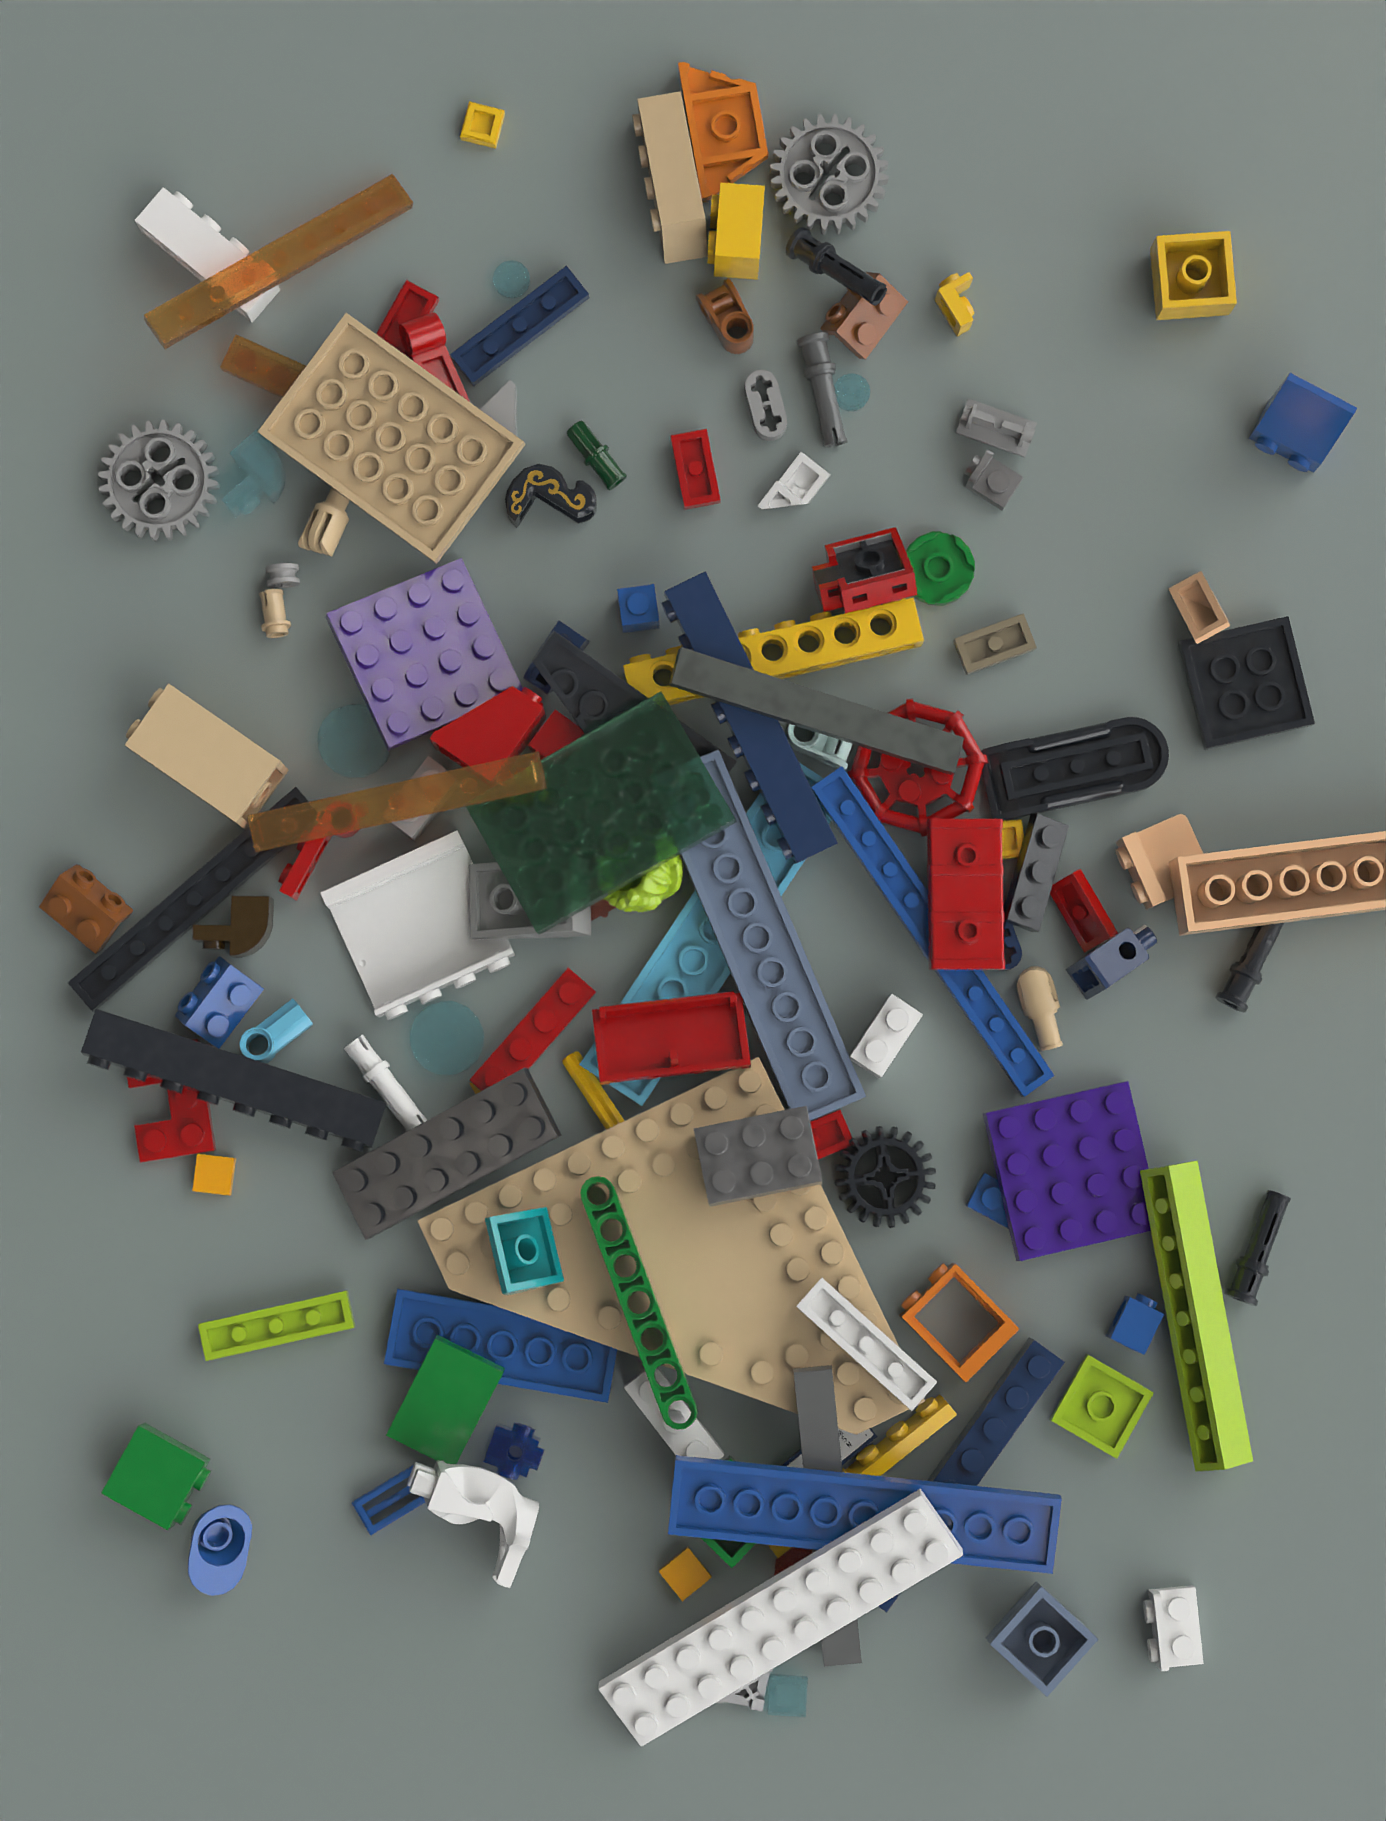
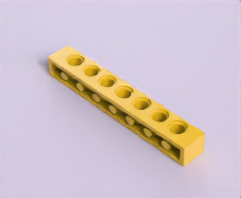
[623,597,924,707]

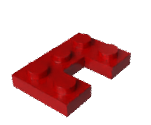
[127,1039,216,1163]

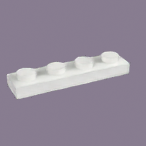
[796,1278,937,1411]

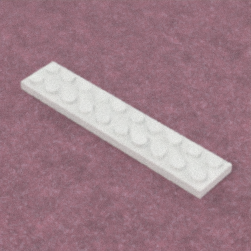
[598,1489,963,1747]

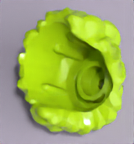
[596,828,683,912]

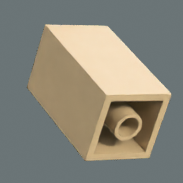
[125,683,289,830]

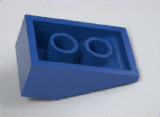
[1249,373,1357,473]

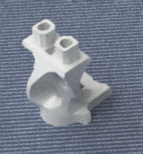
[407,1461,539,1588]

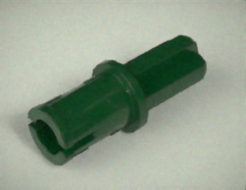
[567,420,627,490]

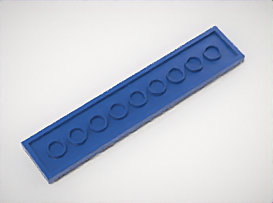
[668,1455,1062,1574]

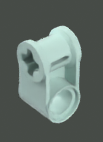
[785,724,852,770]

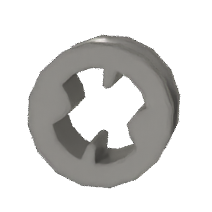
[265,563,300,588]

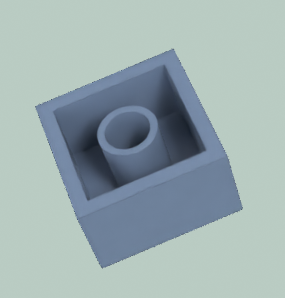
[985,1581,1099,1697]

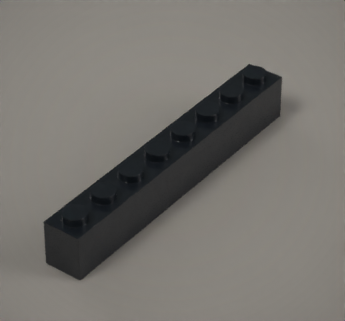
[81,1009,387,1152]

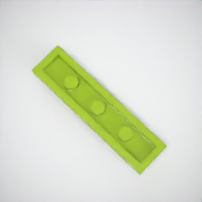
[198,1290,355,1361]

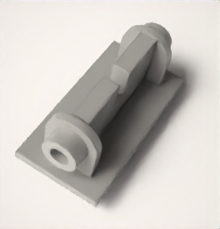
[956,398,1037,458]

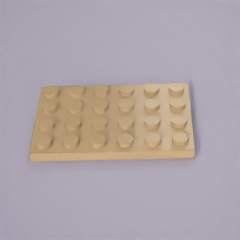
[258,313,526,564]

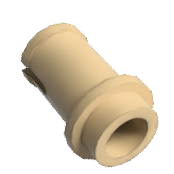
[259,589,291,638]

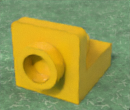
[935,272,974,337]

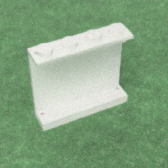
[321,830,515,1020]

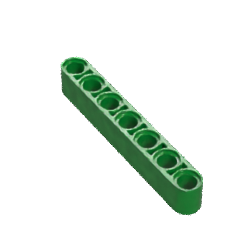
[580,1176,698,1430]

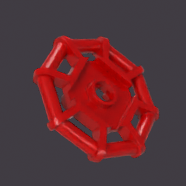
[847,698,988,837]

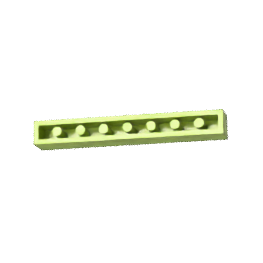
[1140,1160,1253,1472]

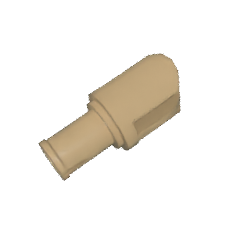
[298,487,350,557]
[1017,966,1063,1051]

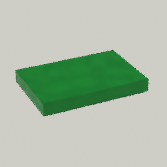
[386,1335,505,1464]

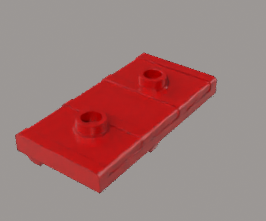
[926,818,1005,970]
[592,991,751,1085]

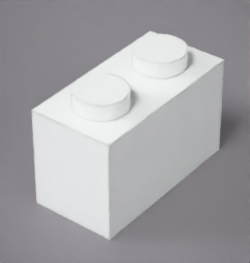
[849,994,923,1079]

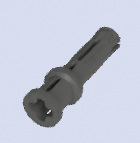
[796,332,847,448]

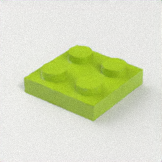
[1049,1354,1154,1459]

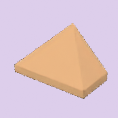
[1169,571,1230,644]

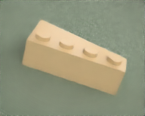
[632,91,708,264]

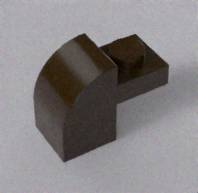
[192,895,274,958]

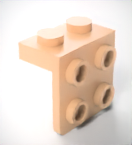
[1115,814,1203,910]

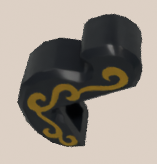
[505,464,597,528]

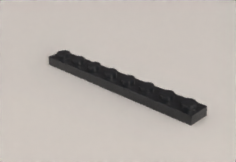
[68,787,321,1012]

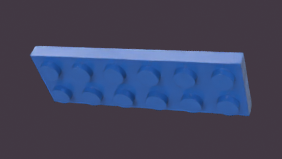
[384,1288,617,1403]

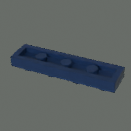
[450,265,589,387]

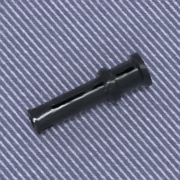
[786,227,887,306]
[1215,923,1284,1013]
[1224,1190,1291,1306]

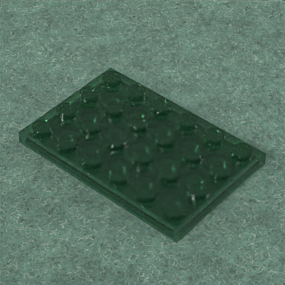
[464,691,737,935]

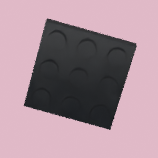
[1178,616,1315,750]

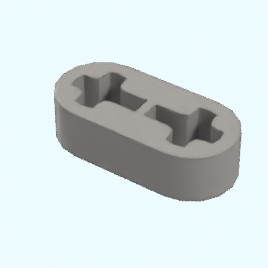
[745,370,787,441]

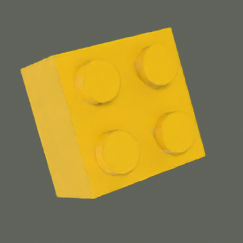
[707,182,765,280]
[1150,231,1237,320]

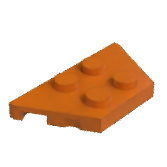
[678,62,768,203]

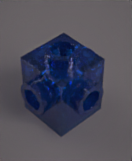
[483,1422,545,1481]

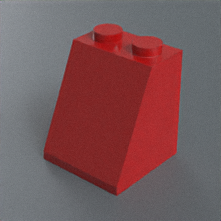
[429,686,547,790]

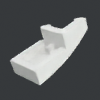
[758,452,831,509]

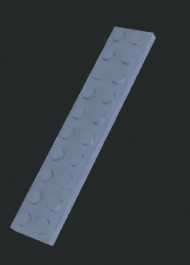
[649,750,866,1121]

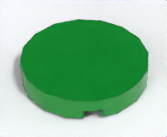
[906,531,975,606]

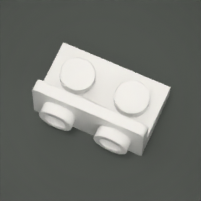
[1143,1585,1204,1671]

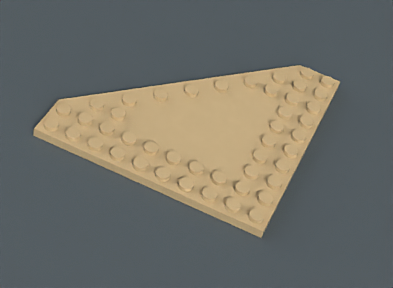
[417,1057,925,1435]

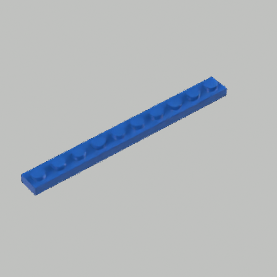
[811,766,1055,1097]

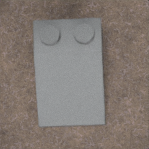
[469,856,591,939]

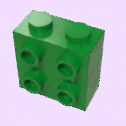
[101,1423,211,1530]

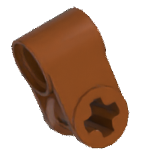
[696,278,754,354]

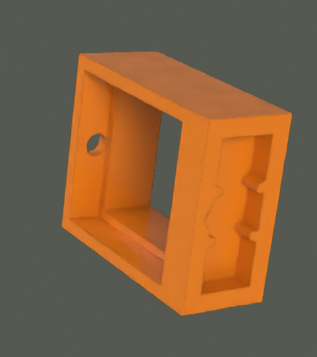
[899,1263,1020,1382]

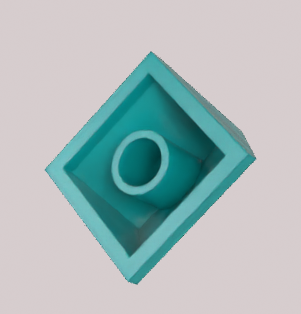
[485,1207,564,1296]

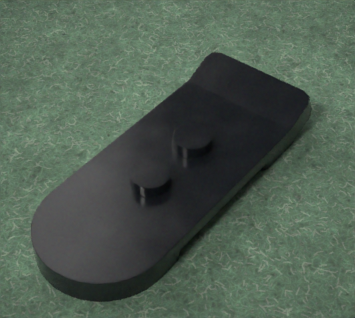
[981,717,1169,821]

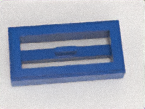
[352,1462,425,1535]

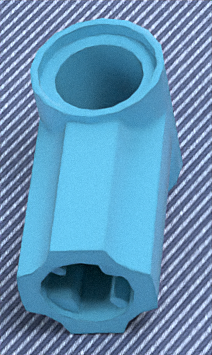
[240,999,314,1064]

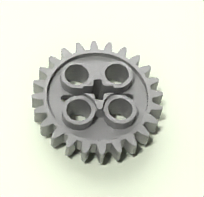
[770,114,889,235]
[98,420,220,541]

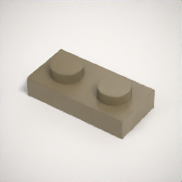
[953,613,1037,675]

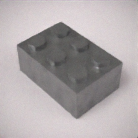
[694,1106,822,1207]

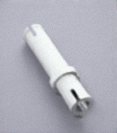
[344,1035,427,1131]

